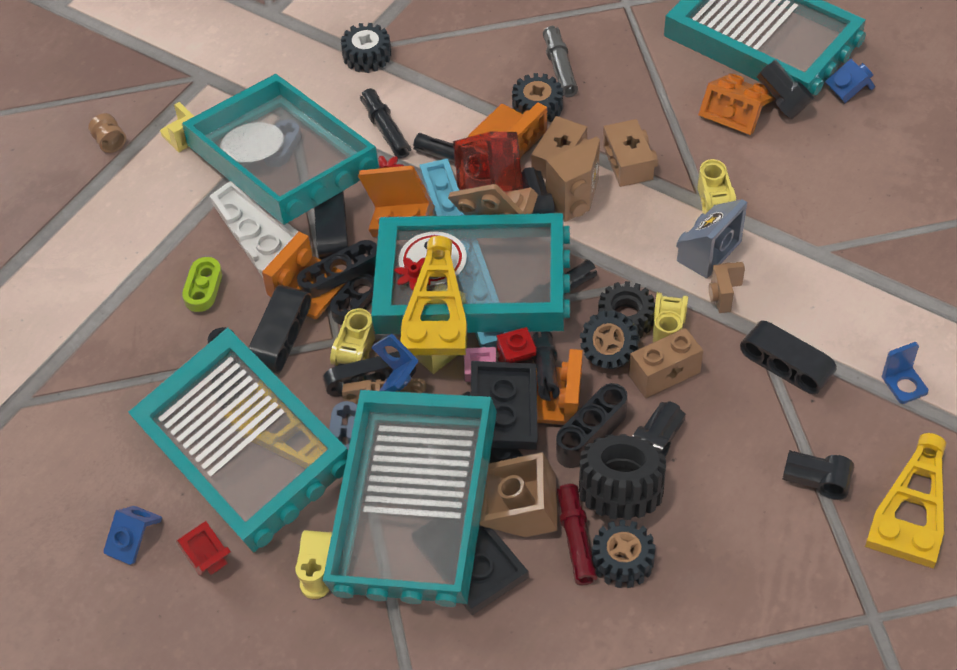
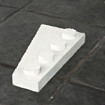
[210,181,311,278]

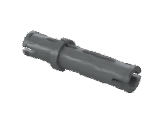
[543,26,578,97]

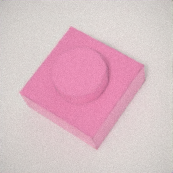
[464,347,496,382]

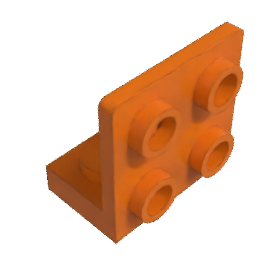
[698,73,776,135]
[468,102,547,165]
[358,166,435,237]
[262,231,347,319]
[536,349,583,425]

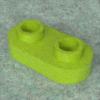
[182,257,222,312]

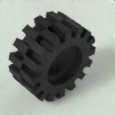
[598,281,655,338]

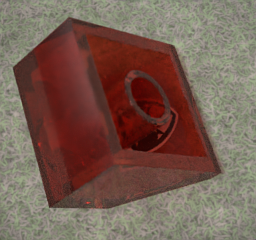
[453,131,523,192]

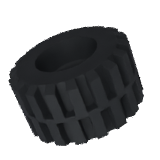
[579,434,666,520]

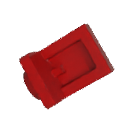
[496,327,536,363]
[176,521,231,576]

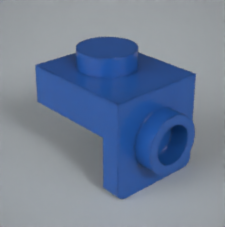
[825,59,875,103]

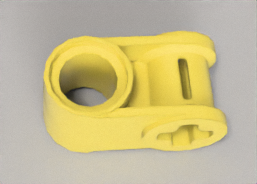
[697,159,736,214]
[653,292,688,343]
[330,308,375,366]
[295,530,332,599]

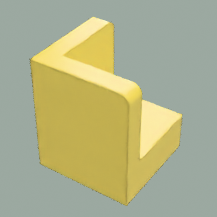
[160,102,194,152]

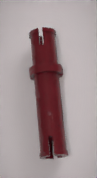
[557,483,597,585]

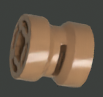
[88,113,126,153]

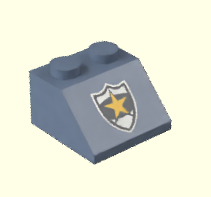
[676,199,747,279]

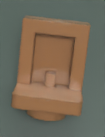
[709,262,745,313]

